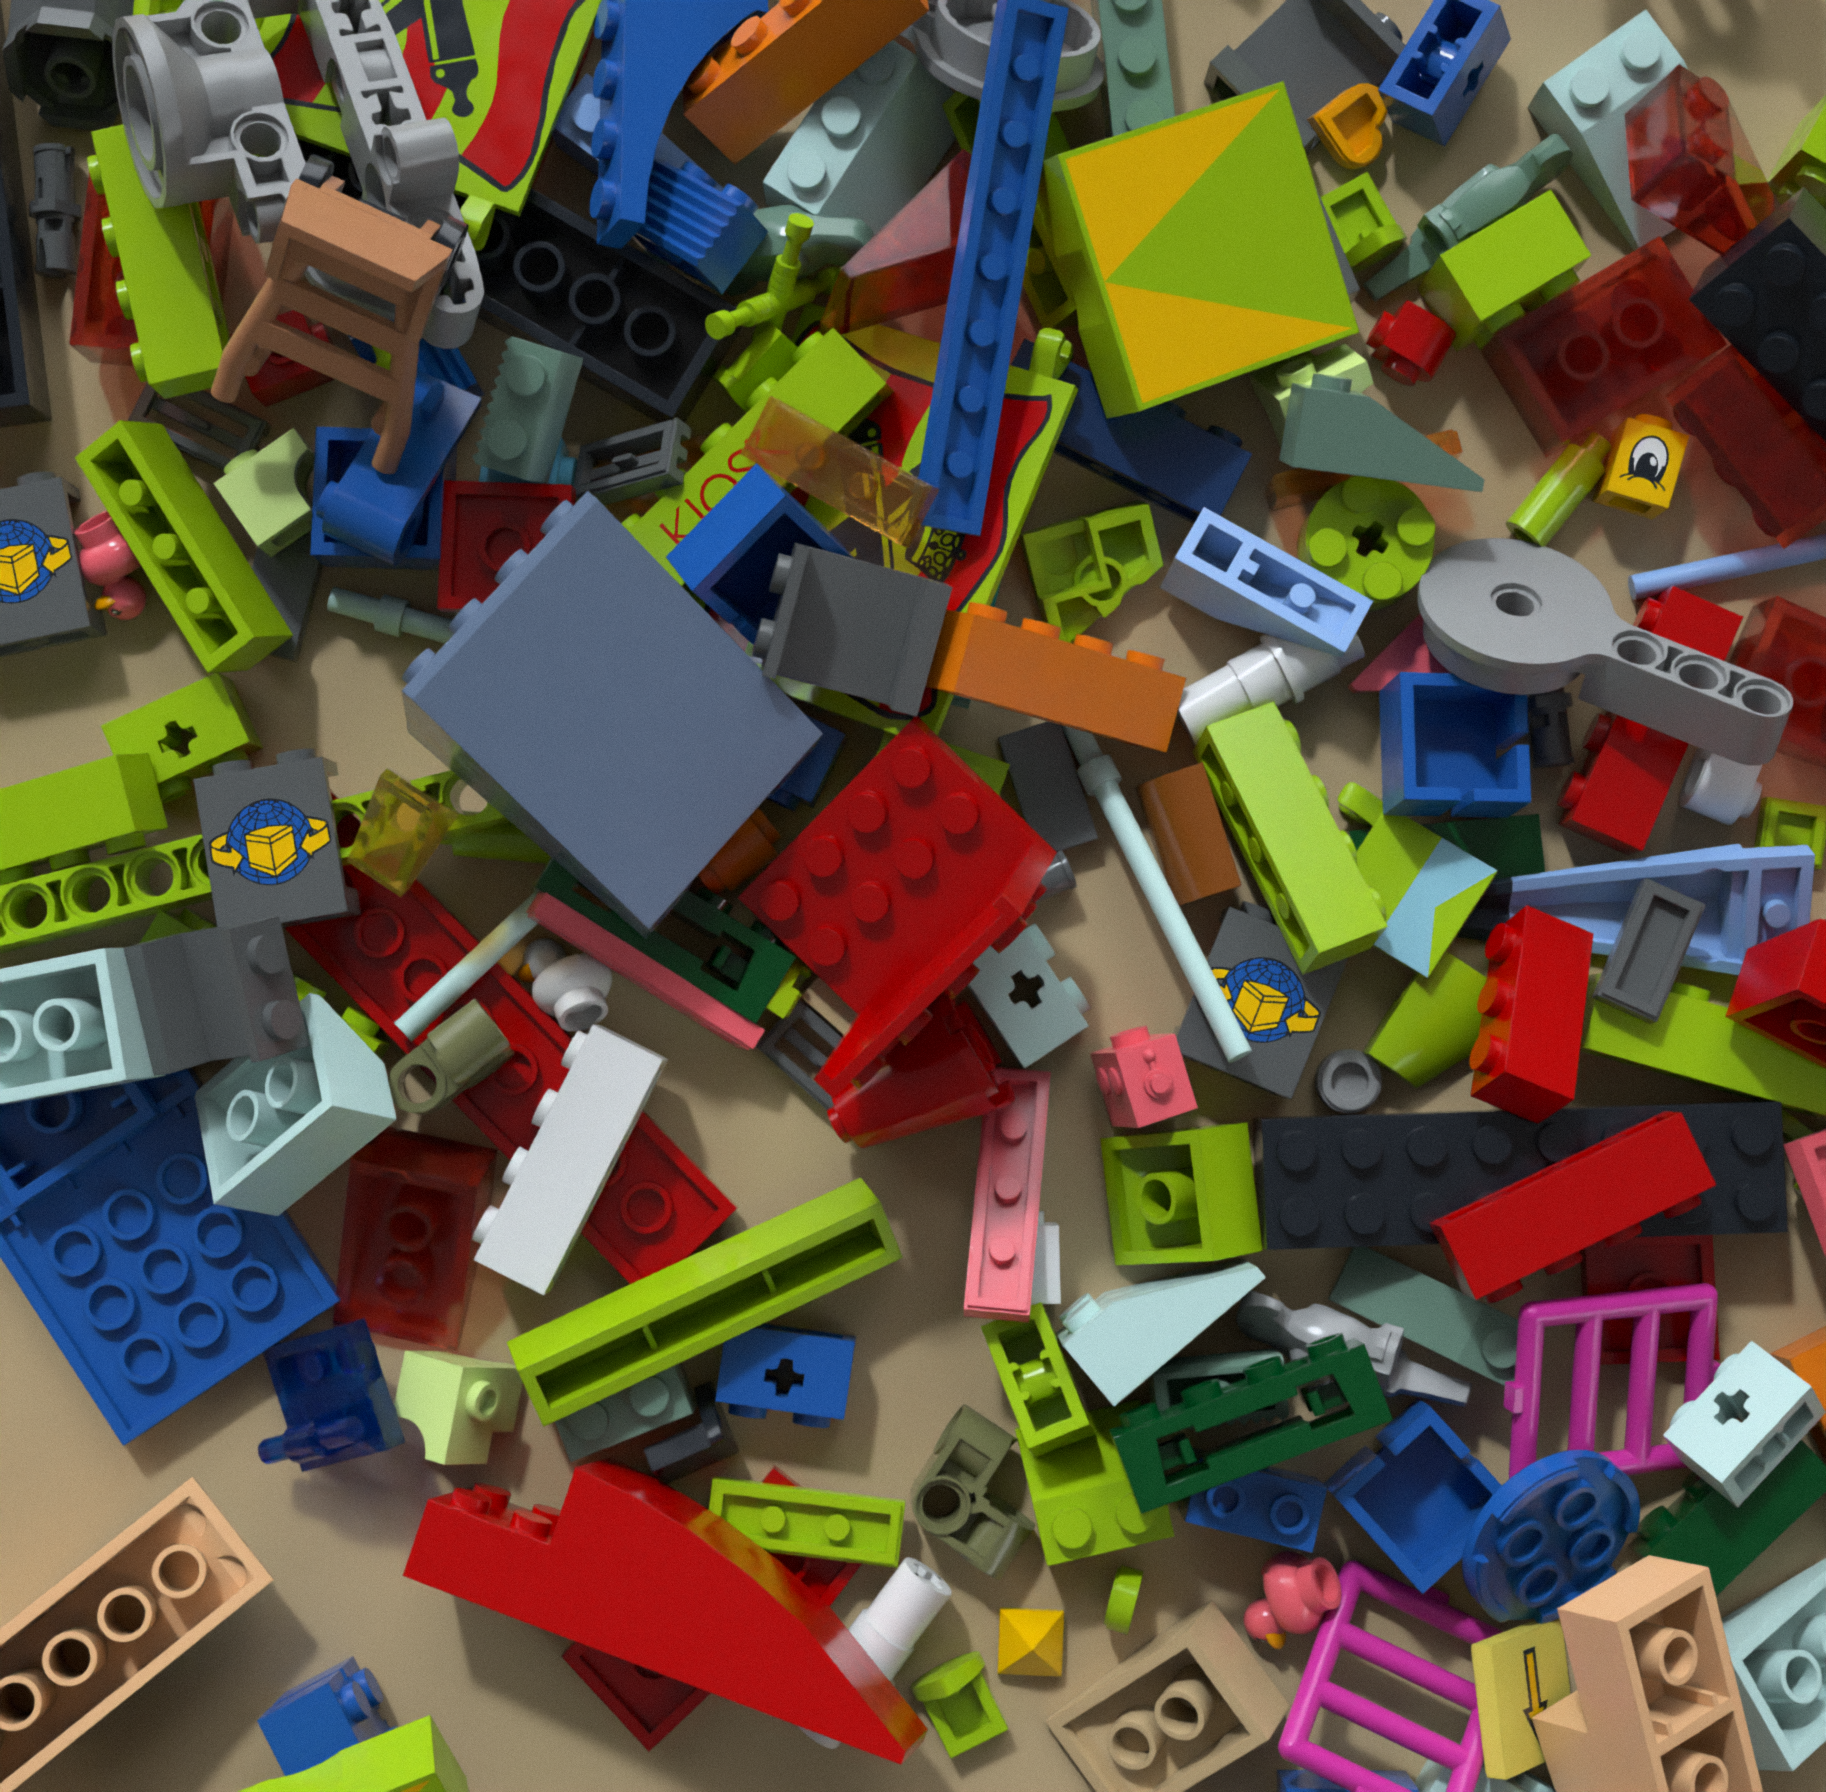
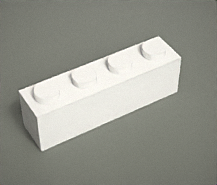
[472,1024,668,1295]

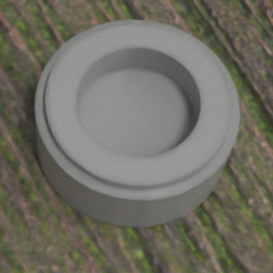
[1315,1049,1381,1113]

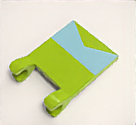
[1337,782,1497,980]

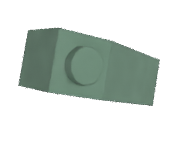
[1279,374,1485,492]
[1328,1247,1518,1386]

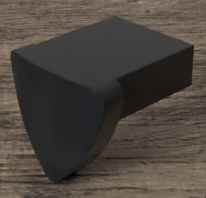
[643,1381,739,1484]

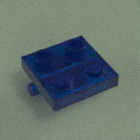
[258,1318,406,1472]

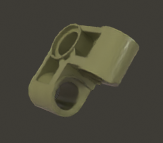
[388,998,515,1115]
[911,1404,1036,1580]

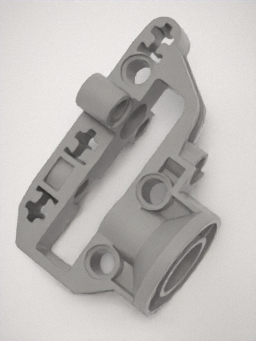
[112,0,484,349]

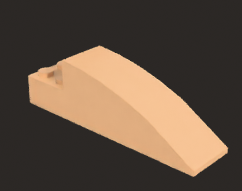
[0,1477,274,1792]
[1532,1555,1763,1792]

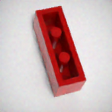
[1469,905,1594,1124]

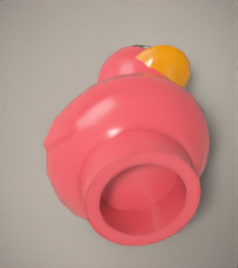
[74,510,146,620]
[1243,1551,1341,1650]

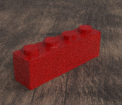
[1557,586,1743,855]
[1429,1111,1716,1304]

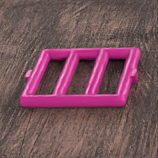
[1504,1283,1721,1479]
[1278,1560,1504,1792]

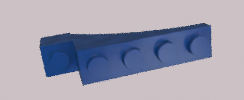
[590,0,768,249]

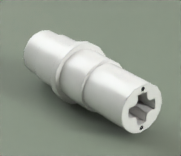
[1177,633,1365,746]
[798,1557,952,1749]

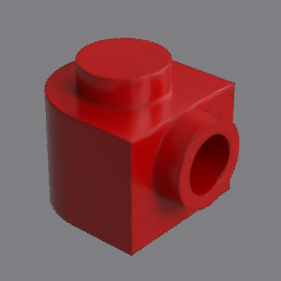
[1365,300,1457,386]

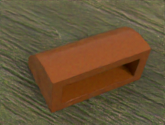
[1135,762,1242,906]

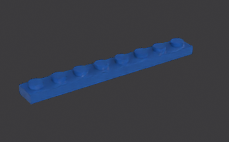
[911,0,1069,536]

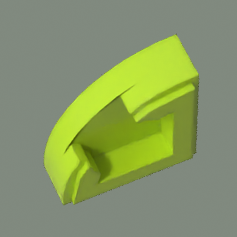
[766,951,813,1019]

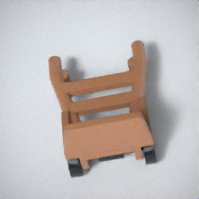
[211,154,469,474]

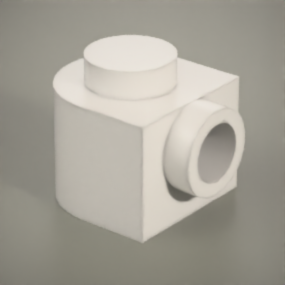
[1679,748,1762,825]

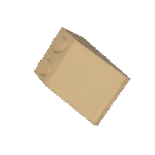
[1045,1600,1290,1792]

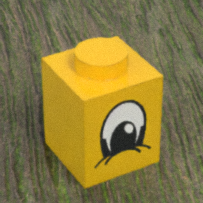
[1592,414,1690,520]

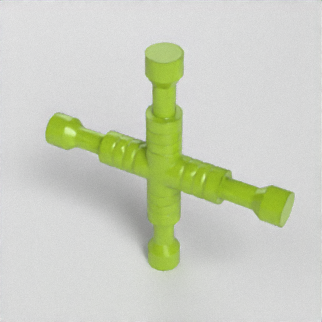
[705,213,839,342]

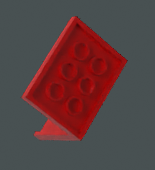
[738,716,1057,1098]

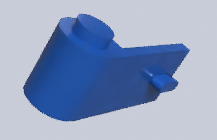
[316,370,482,566]

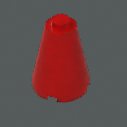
[827,993,1015,1149]

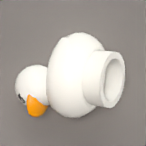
[518,938,612,1031]

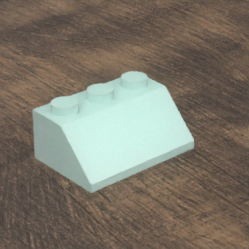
[763,40,957,270]
[195,993,397,1216]

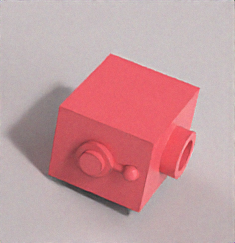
[1090,1025,1198,1128]

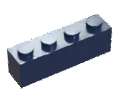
[1011,338,1252,524]

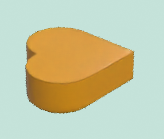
[1307,83,1388,169]

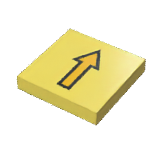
[1471,1618,1571,1780]

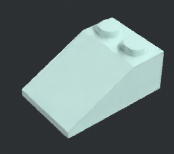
[1527,9,1742,256]
[0,948,166,1105]
[1056,1258,1266,1406]
[1721,1558,1826,1771]

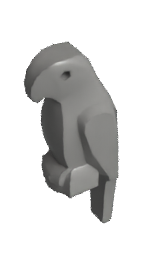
[1236,1290,1472,1407]

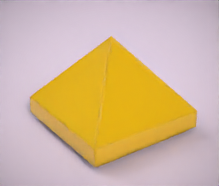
[997,1607,1064,1677]

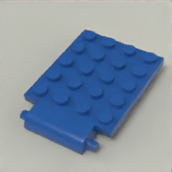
[0,1067,344,1446]

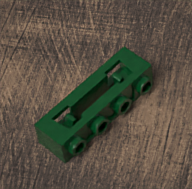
[530,856,796,1024]
[1109,1333,1393,1514]

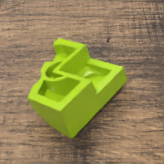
[1019,500,1164,643]
[1362,952,1487,1088]

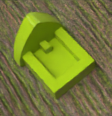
[1320,172,1408,273]
[711,322,798,412]
[910,1651,1009,1758]

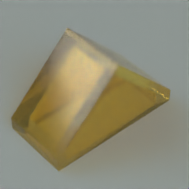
[347,768,460,897]

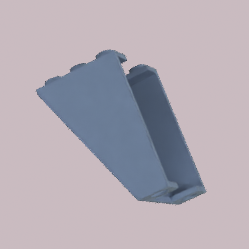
[402,491,823,939]

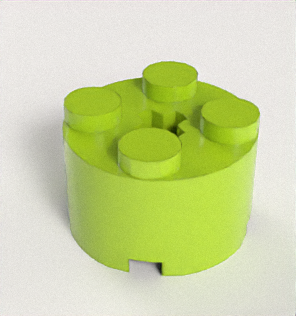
[1297,475,1435,612]

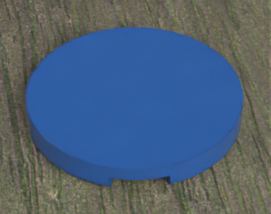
[1462,1450,1640,1624]

